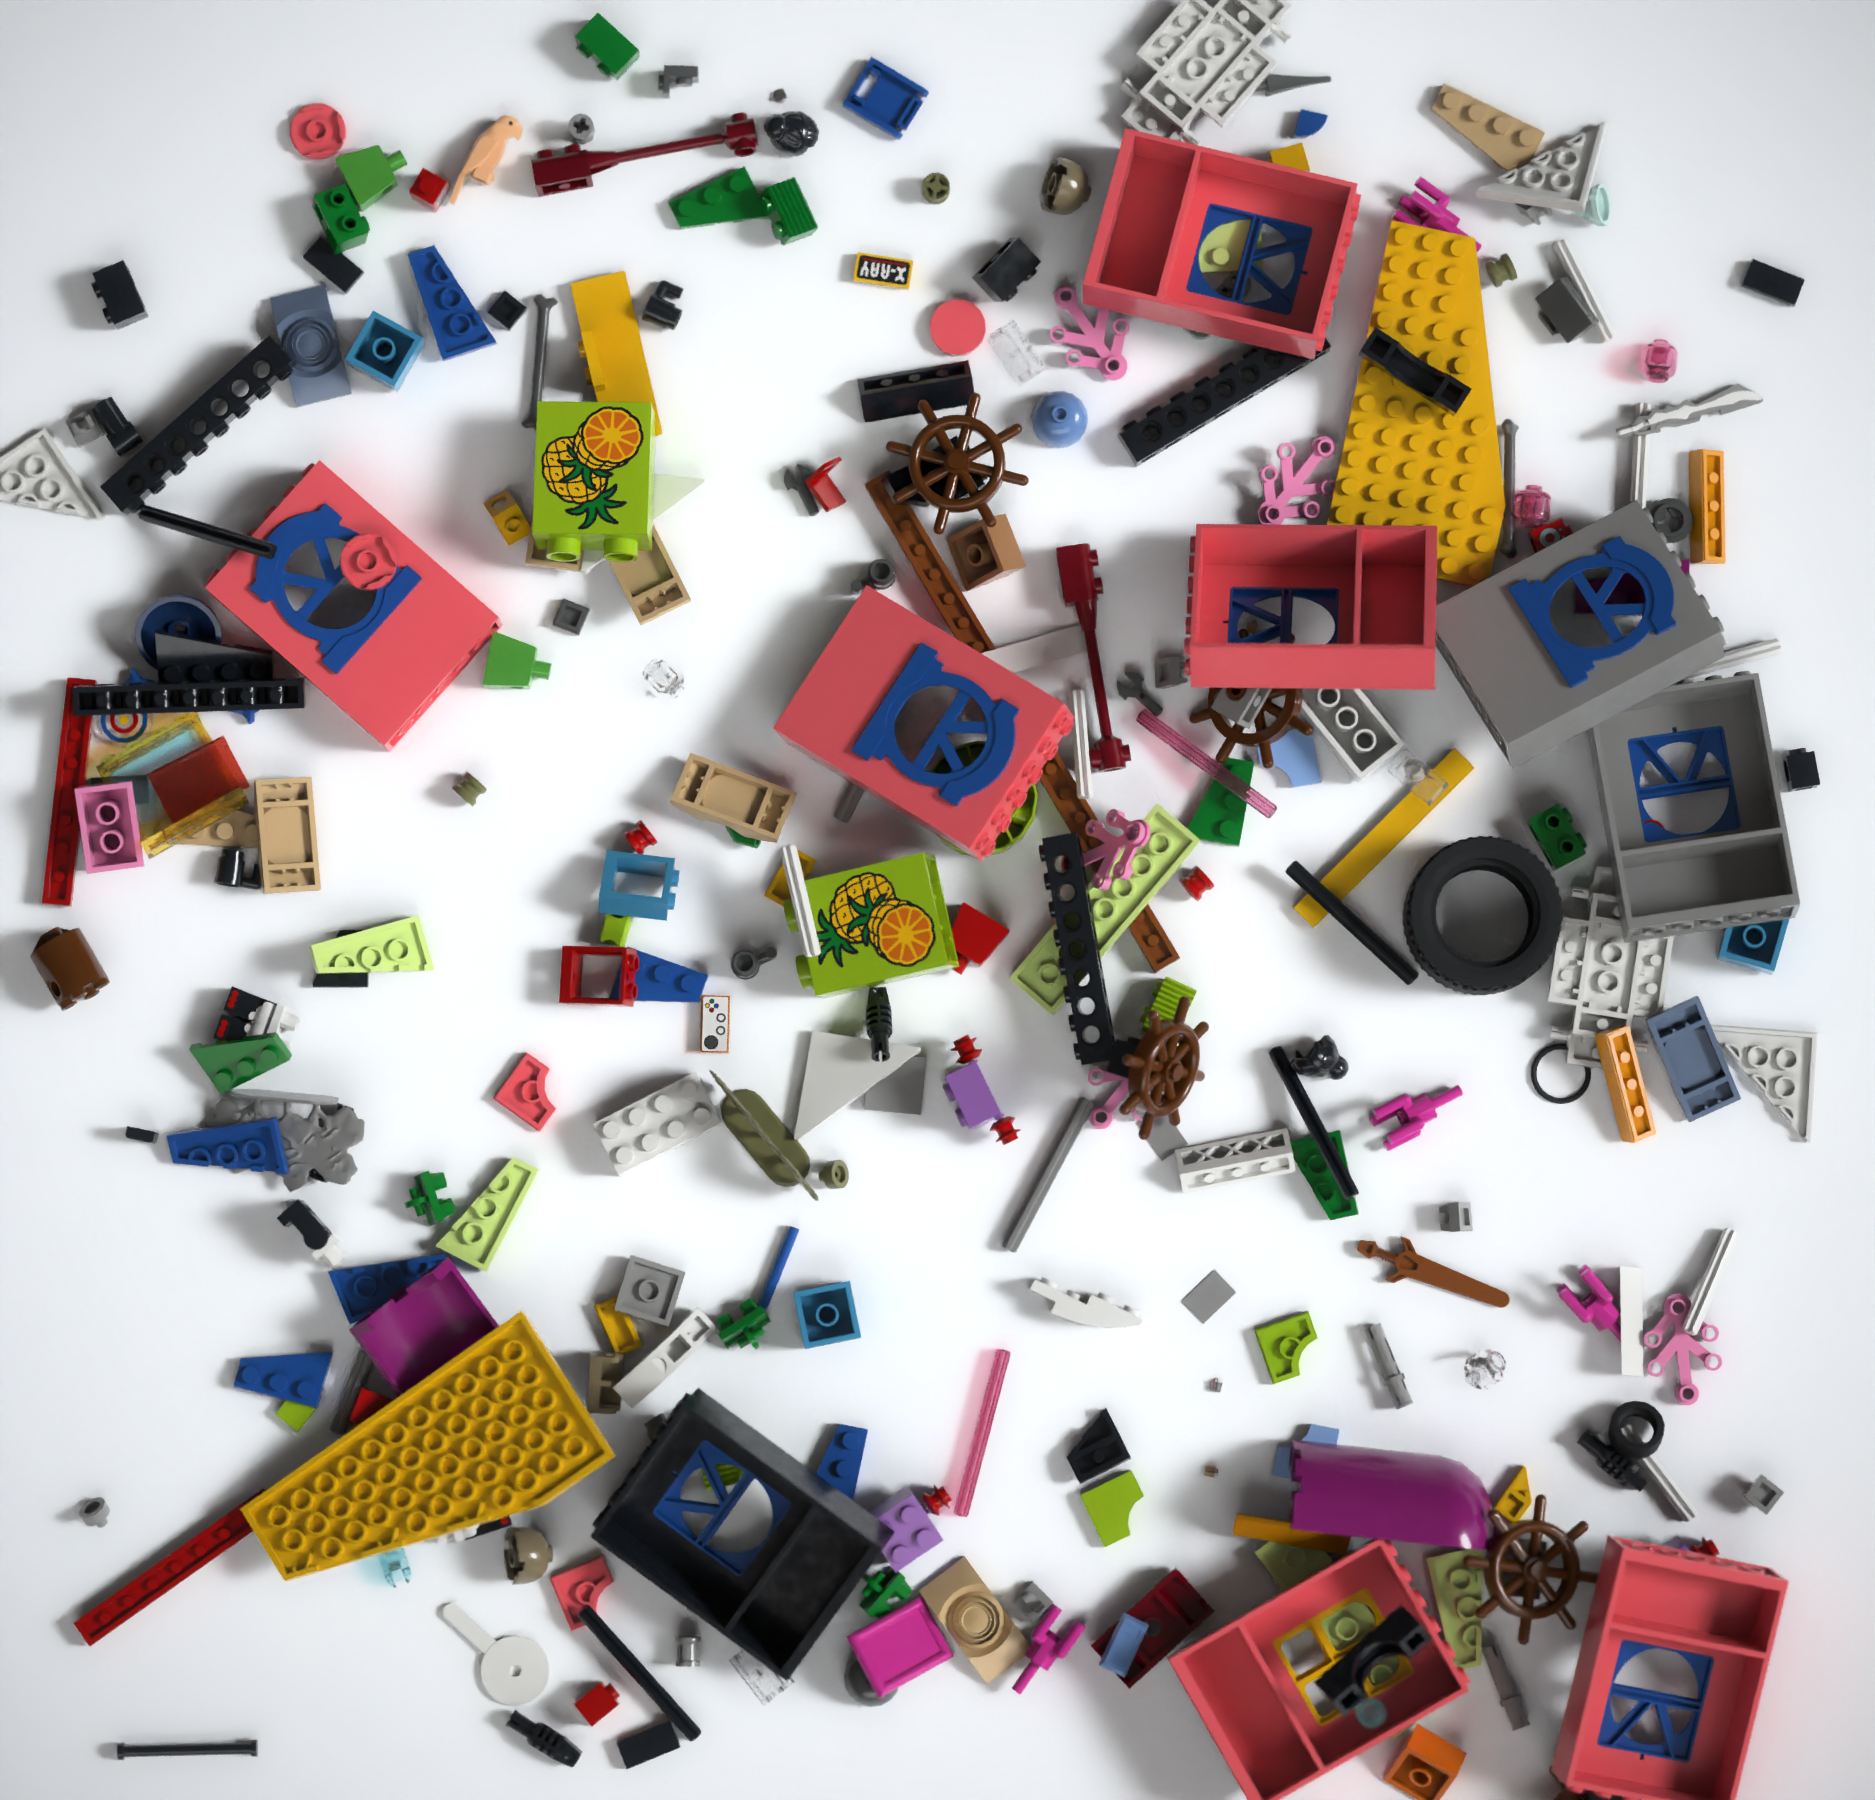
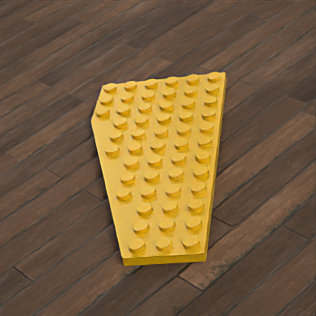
[1326,220,1505,587]
[240,1311,616,1582]

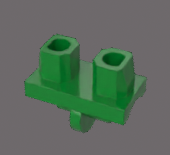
[404,1171,456,1226]
[716,1298,771,1350]
[859,1567,912,1618]

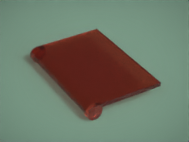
[147,735,250,825]

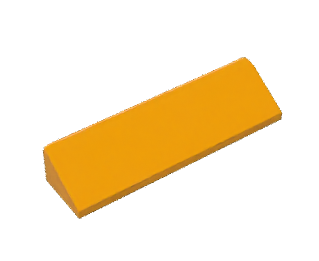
[1688,449,1726,564]
[1595,1025,1656,1143]
[1232,1513,1351,1554]

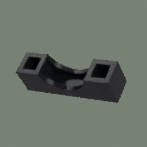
[1358,327,1472,416]
[1314,1604,1432,1717]

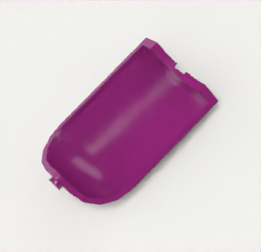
[349,1257,499,1397]
[1289,1439,1498,1550]

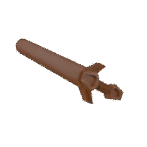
[1357,1236,1510,1308]

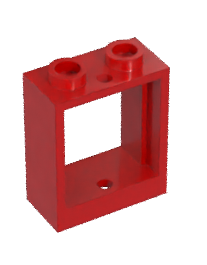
[559,946,639,1007]

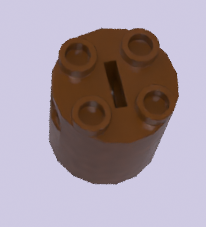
[30,927,110,1011]

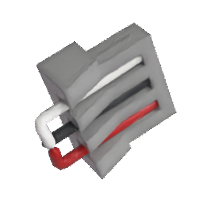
[1210,1378,1223,1393]

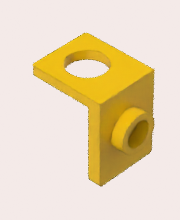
[483,489,530,546]

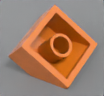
[1383,1724,1467,1800]

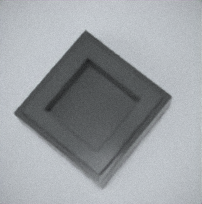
[553,598,590,636]

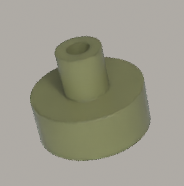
[819,1160,849,1189]

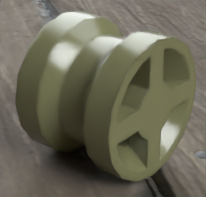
[922,172,950,205]
[1485,253,1518,288]
[452,771,488,807]

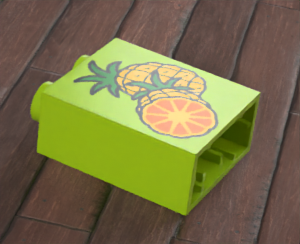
[532,401,656,562]
[783,852,959,998]

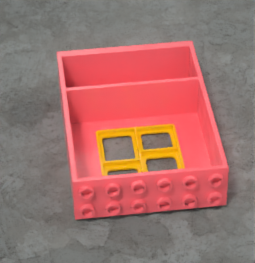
[1166,1538,1470,1800]

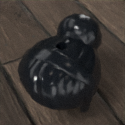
[763,111,820,157]
[1290,1035,1349,1080]

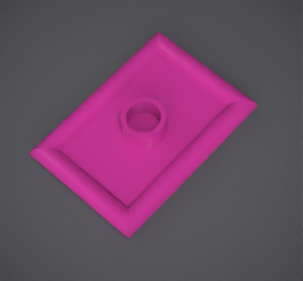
[846,1595,954,1699]

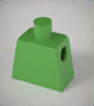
[335,145,408,212]
[482,632,552,690]

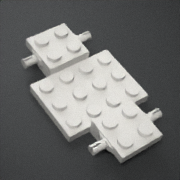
[1120,0,1293,145]
[1547,866,1674,1070]

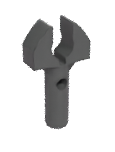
[784,464,819,516]
[1117,672,1163,717]

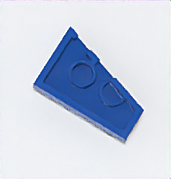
[609,946,708,1003]
[233,1352,333,1409]

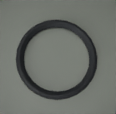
[1531,1043,1591,1104]

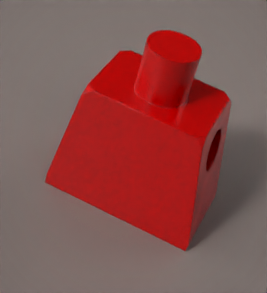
[951,902,1010,975]

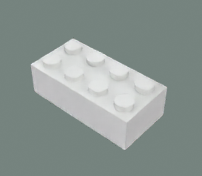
[1300,688,1405,784]
[593,1072,722,1177]

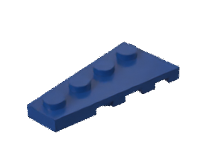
[407,245,497,362]
[816,1424,868,1500]

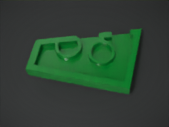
[668,166,769,230]
[1188,757,1254,847]
[189,1032,292,1094]
[1284,1130,1359,1221]

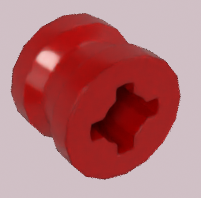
[623,820,658,854]
[1179,866,1215,902]

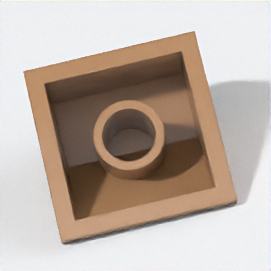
[946,514,1026,592]

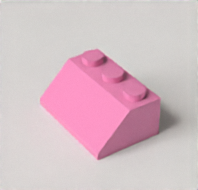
[74,781,144,874]

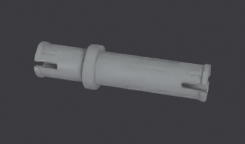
[1364,1323,1414,1410]
[1482,1643,1530,1731]

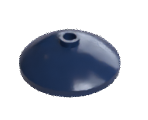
[135,594,222,670]

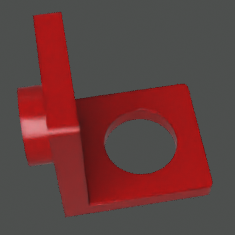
[805,456,846,512]

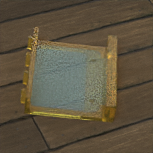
[96,712,249,860]

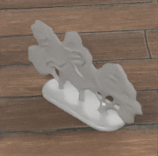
[204,1089,365,1192]

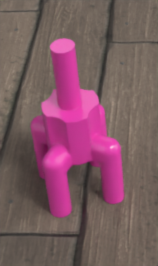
[1392,176,1482,252]
[1369,1085,1463,1151]
[1556,1264,1621,1342]
[1011,1603,1086,1695]

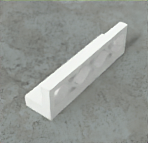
[1175,1128,1296,1194]

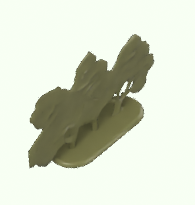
[709,1069,819,1201]

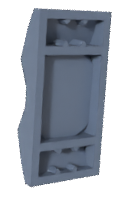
[270,285,352,408]
[1645,996,1741,1123]

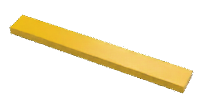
[1293,748,1475,928]

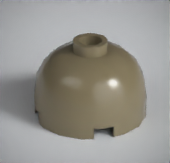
[1040,157,1091,215]
[504,1526,553,1585]

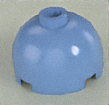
[1032,391,1088,449]

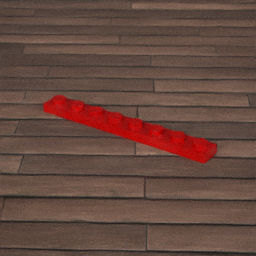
[42,677,97,907]
[73,1488,266,1647]

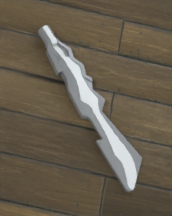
[1615,383,1764,439]

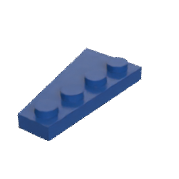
[166,1117,289,1175]
[328,1254,448,1325]

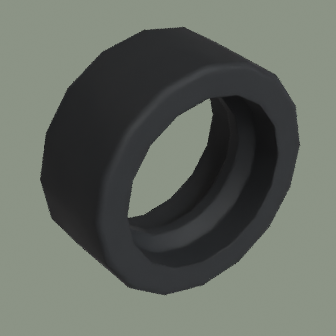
[1608,1401,1665,1459]

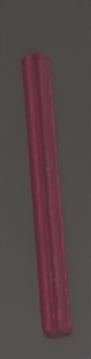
[1136,709,1277,819]
[954,1348,1011,1517]

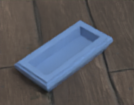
[1098,1612,1149,1678]

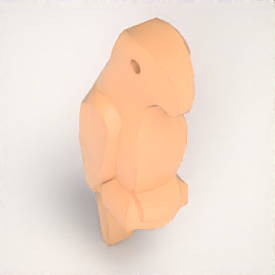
[449,115,523,205]

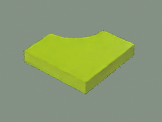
[1254,1311,1318,1385]
[1080,1470,1144,1547]

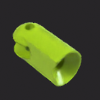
[599,914,633,947]

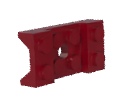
[1090,1567,1215,1689]

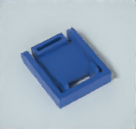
[842,57,930,141]

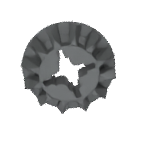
[1649,498,1693,544]

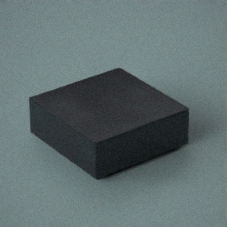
[487,290,528,331]
[125,1126,159,1144]

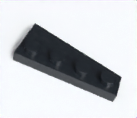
[155,629,274,682]

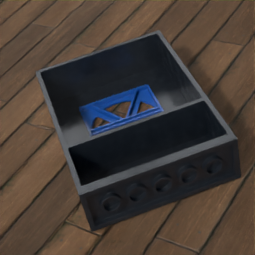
[590,1388,895,1681]

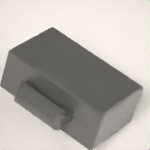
[1535,277,1599,343]

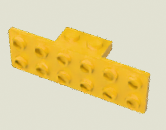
[570,271,663,436]

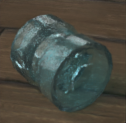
[1355,1697,1386,1728]

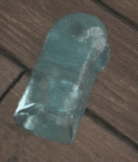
[377,1547,412,1588]

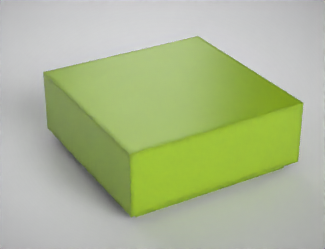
[275,1400,316,1432]

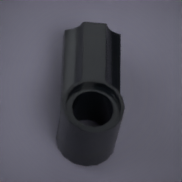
[91,397,144,457]

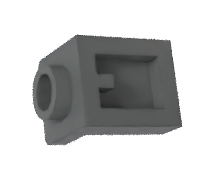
[658,65,699,98]

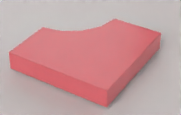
[493,1052,556,1132]
[549,1555,614,1631]

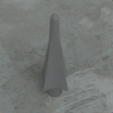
[1255,74,1332,97]

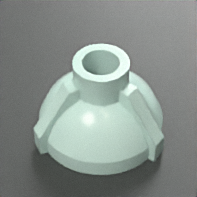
[1575,184,1610,227]

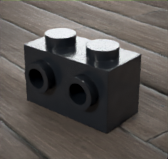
[972,237,1041,302]
[91,260,149,330]

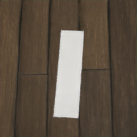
[981,624,1087,673]
[1620,1266,1644,1377]

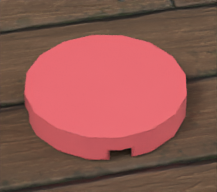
[290,103,346,160]
[930,299,986,356]
[339,533,398,591]

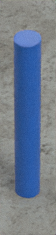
[757,1225,800,1309]

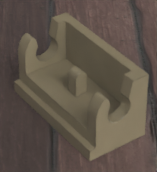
[587,1351,624,1414]

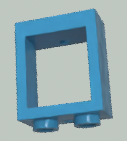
[599,850,680,921]

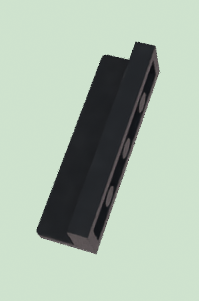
[857,360,974,423]

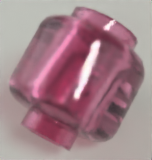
[1640,339,1678,383]
[1513,485,1552,528]

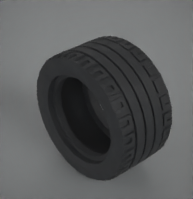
[1403,836,1563,995]

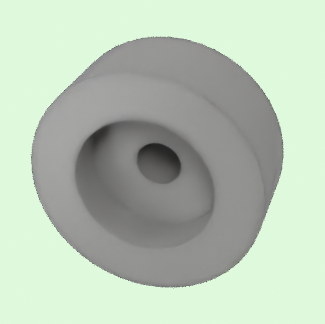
[79,1497,110,1528]

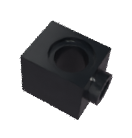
[1782,748,1821,792]

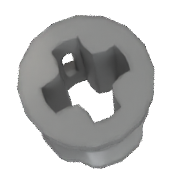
[568,113,595,145]
[675,1636,701,1667]

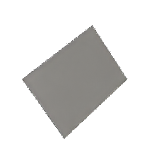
[1137,1115,1188,1161]
[1182,1270,1237,1324]

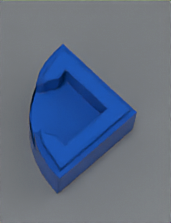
[1294,109,1328,139]

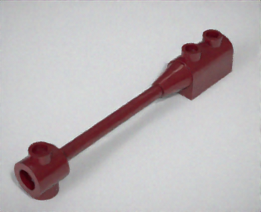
[531,112,758,197]
[1056,544,1131,773]

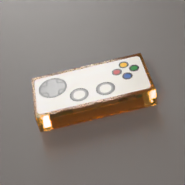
[700,995,731,1054]

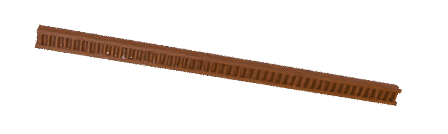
[864,470,1180,974]

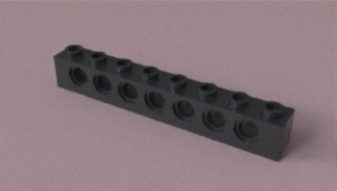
[100,335,296,515]
[1119,338,1331,467]
[72,677,306,716]
[1038,832,1115,1065]

